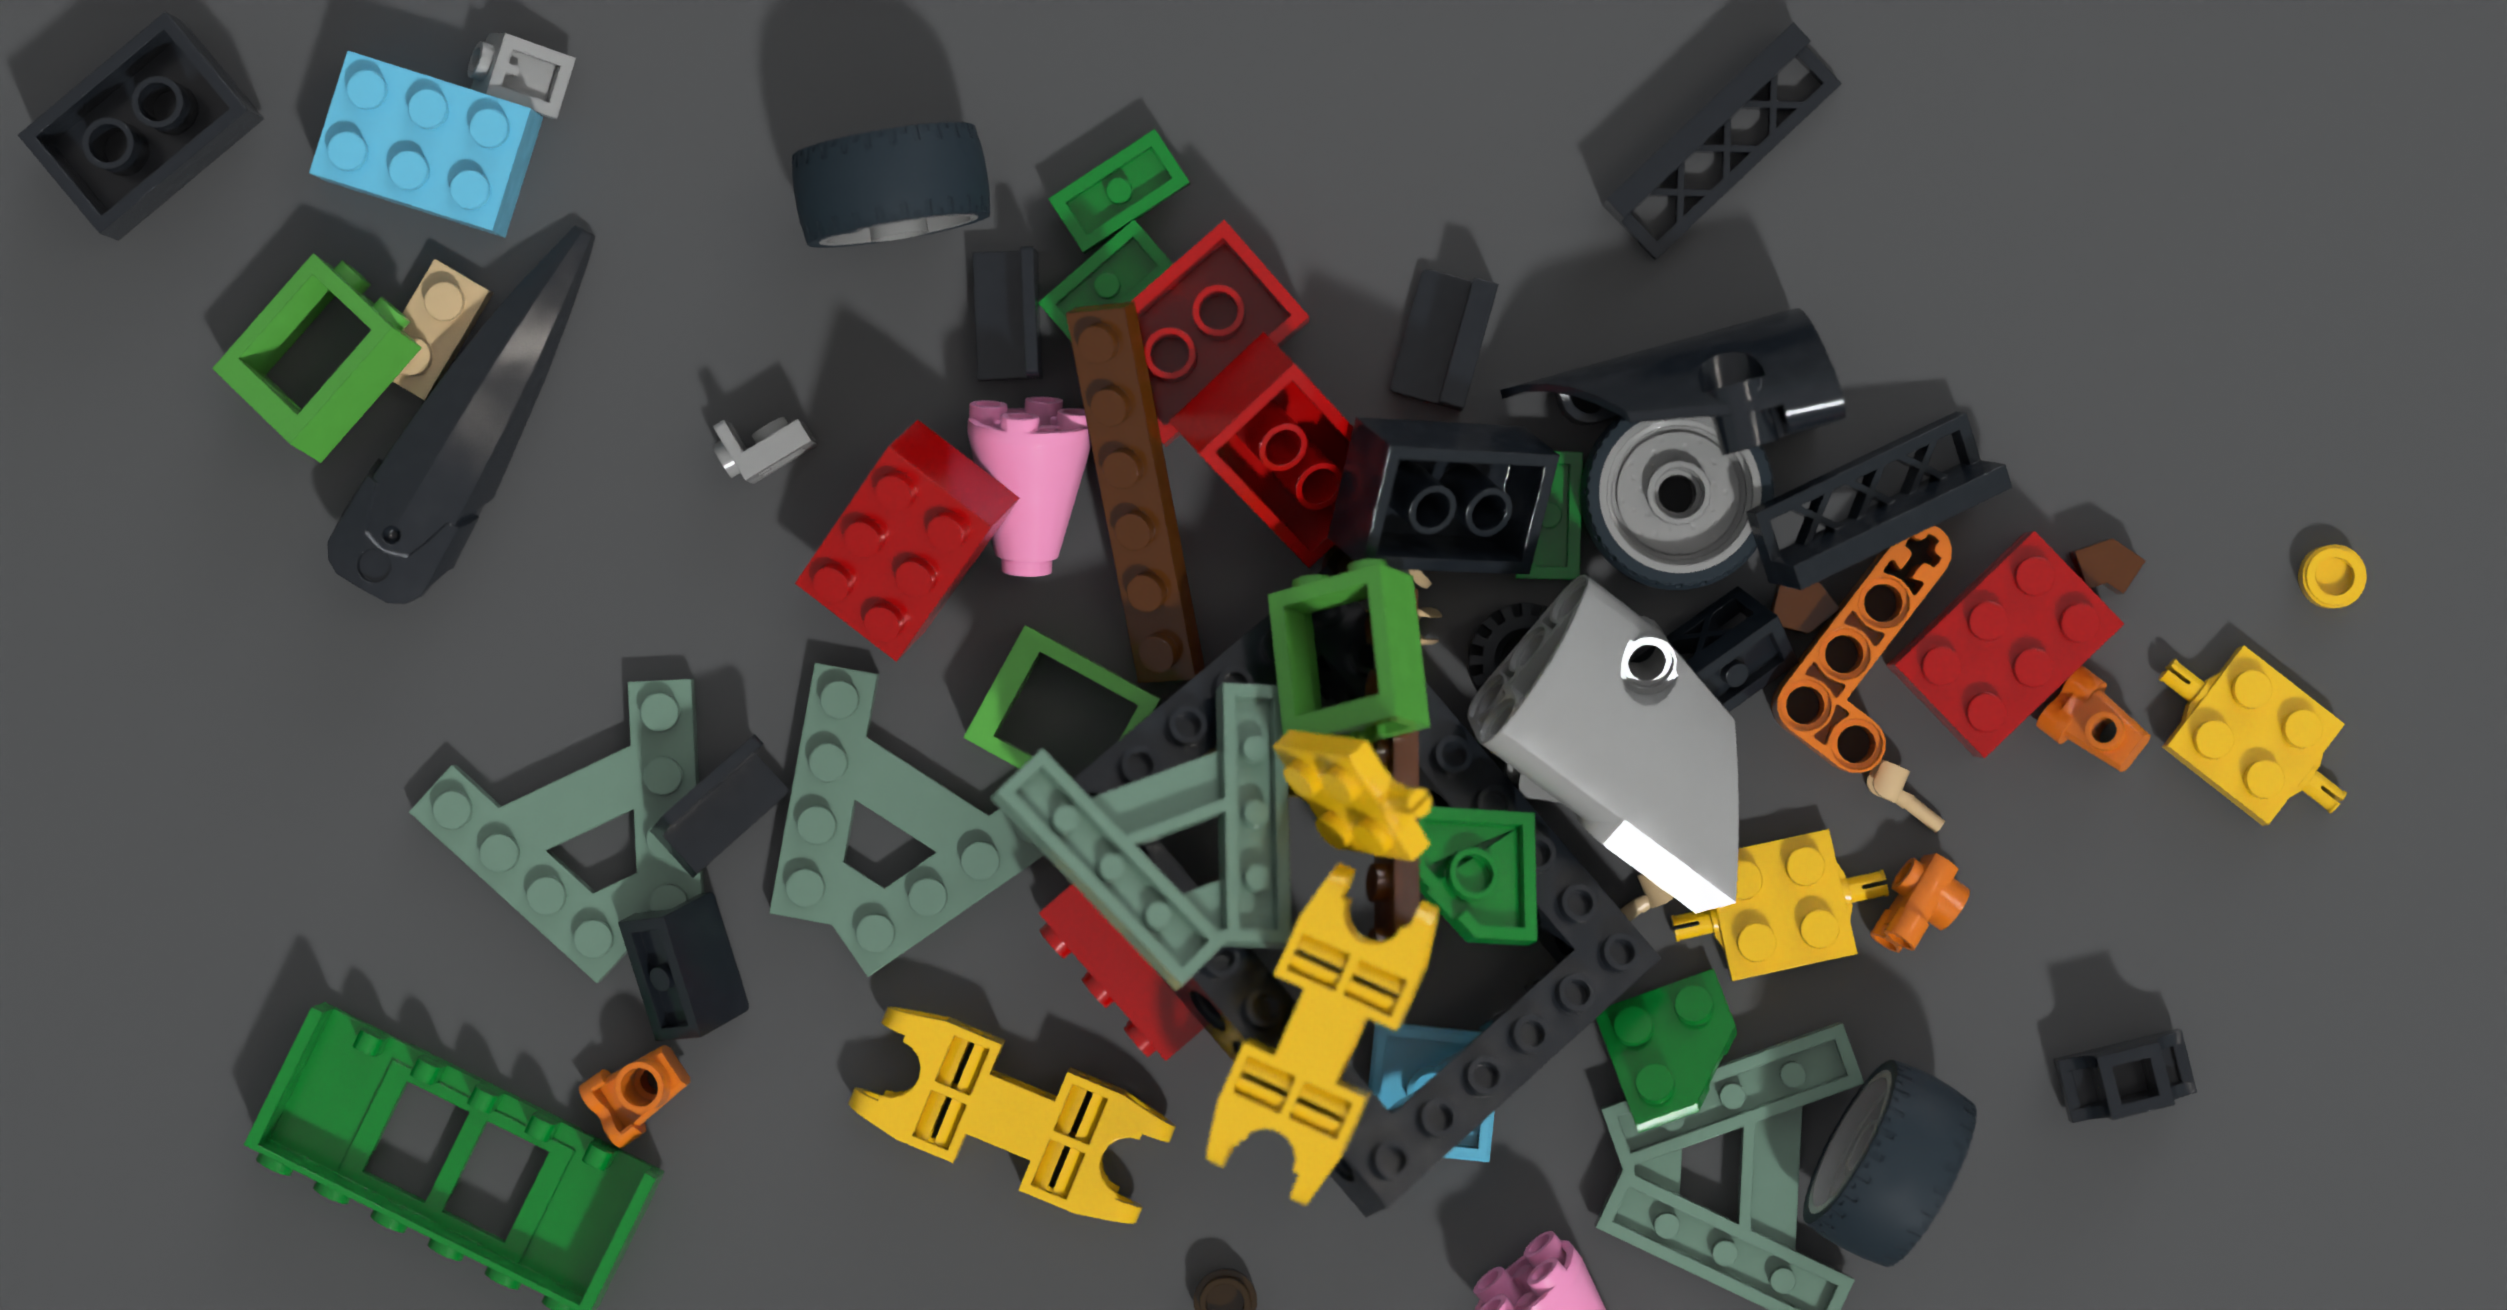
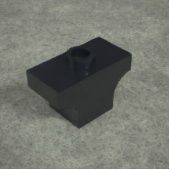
[2053,1028,2197,1123]

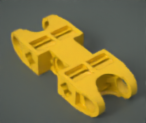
[1206,862,1440,1206]
[848,1006,1176,1224]

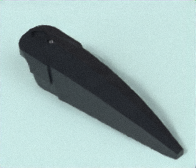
[328,225,595,604]

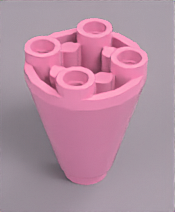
[967,396,1091,577]
[1473,1231,1606,1310]

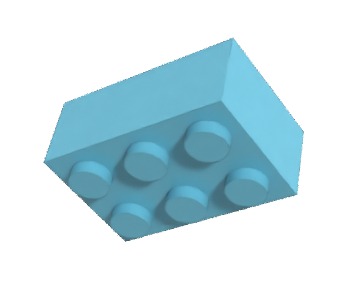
[309,51,543,238]

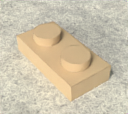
[392,259,493,400]

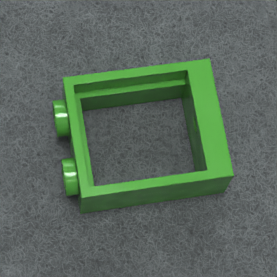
[212,253,422,463]
[1268,559,1430,743]
[963,625,1162,779]

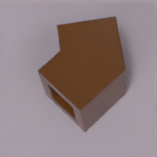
[2069,538,2146,594]
[1770,582,1840,634]

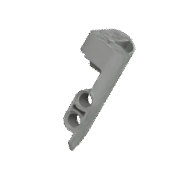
[1467,574,1739,913]

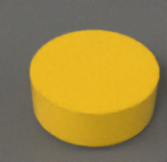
[2298,544,2367,609]

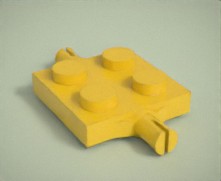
[2158,645,2347,826]
[1272,730,1432,861]
[1670,829,1889,982]

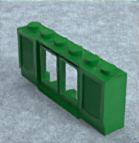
[244,1002,665,1310]

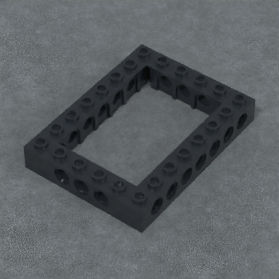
[1073,566,1661,1217]

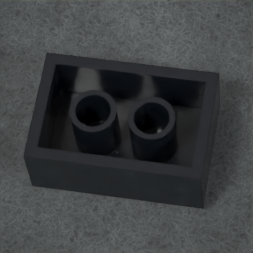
[18,11,264,241]
[1327,417,1560,574]

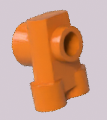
[2036,666,2150,772]
[1870,853,1970,953]
[579,1045,691,1148]

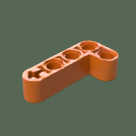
[1771,526,1952,773]

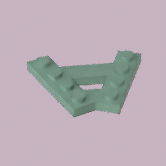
[769,663,1045,977]
[409,679,705,983]
[991,683,1291,991]
[1594,1022,1865,1310]

